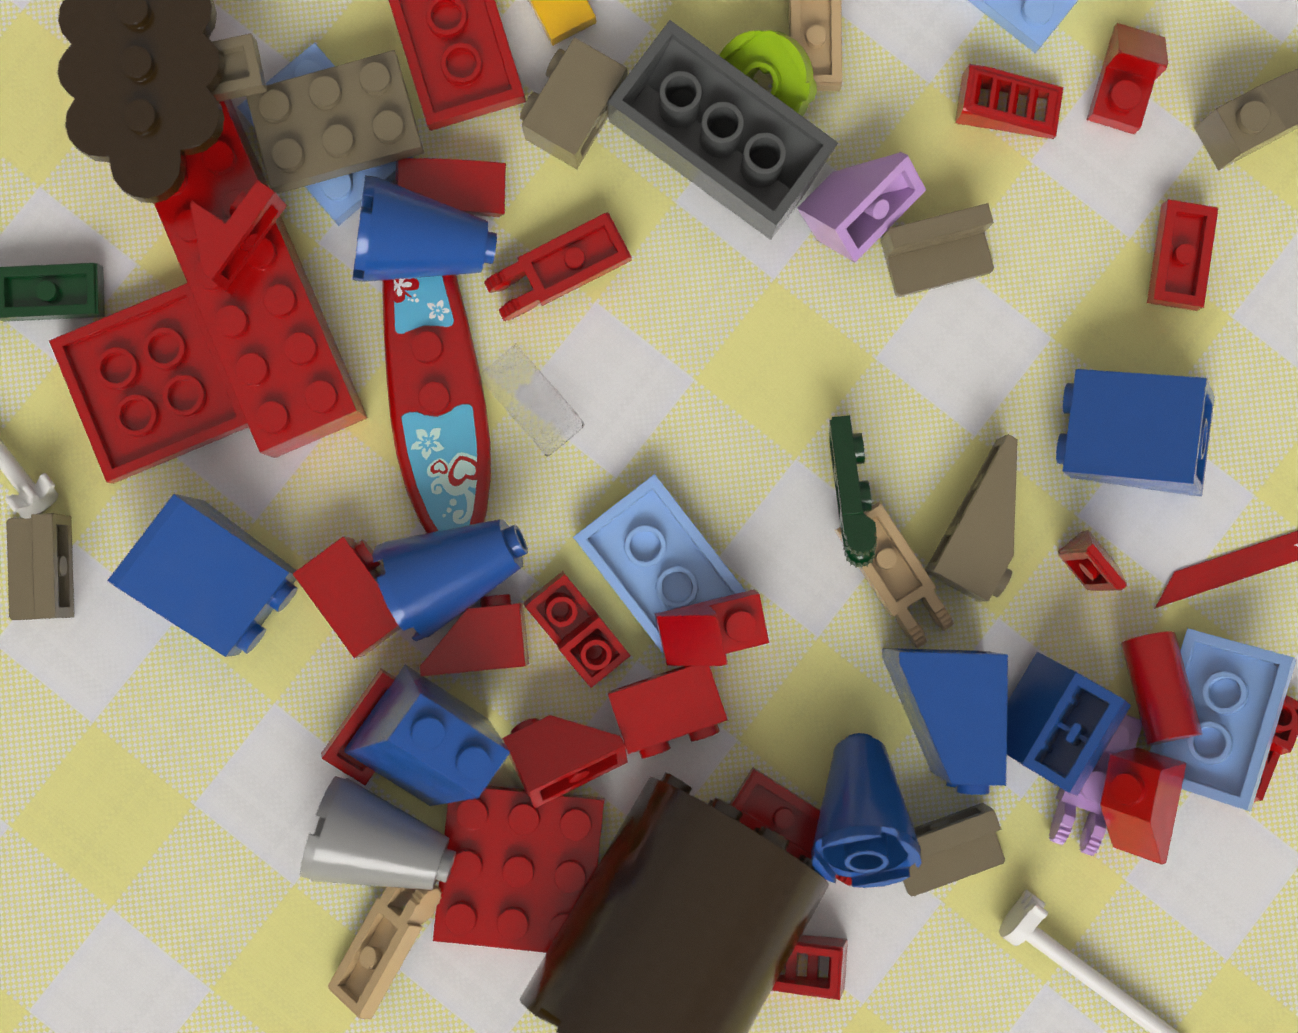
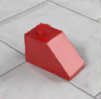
[420,594,529,677]
[502,715,628,809]
[1100,747,1187,865]

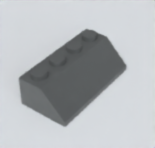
[608,20,838,240]

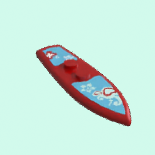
[382,275,491,533]

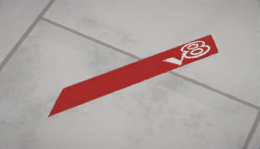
[1154,530,1298,609]

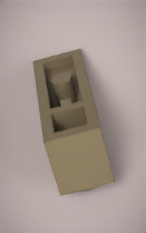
[1194,68,1298,171]
[925,434,1018,602]

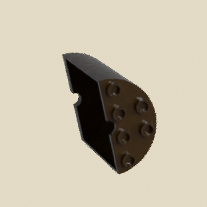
[519,772,829,1033]

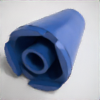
[353,175,497,282]
[373,519,528,642]
[811,733,921,888]

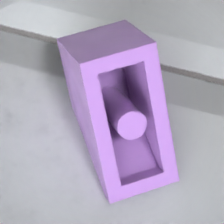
[797,152,926,262]

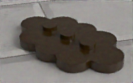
[58,0,225,203]

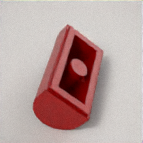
[1121,631,1203,746]

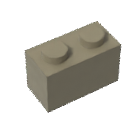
[520,37,628,169]

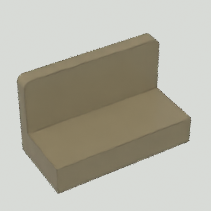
[880,203,994,297]
[6,513,74,620]
[903,803,1005,896]

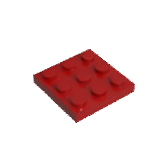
[49,283,249,484]
[433,786,605,953]

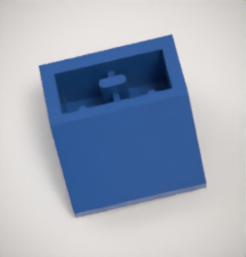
[1007,652,1131,796]

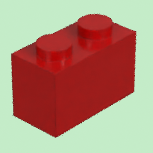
[293,536,401,658]
[608,666,728,759]

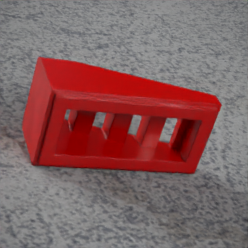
[955,64,1064,139]
[771,935,848,1000]

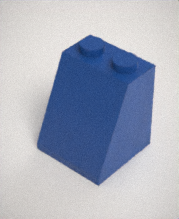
[1056,369,1215,497]
[107,494,298,657]
[882,648,1008,795]
[344,664,510,806]

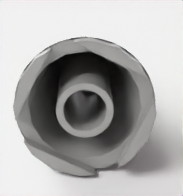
[300,776,456,890]

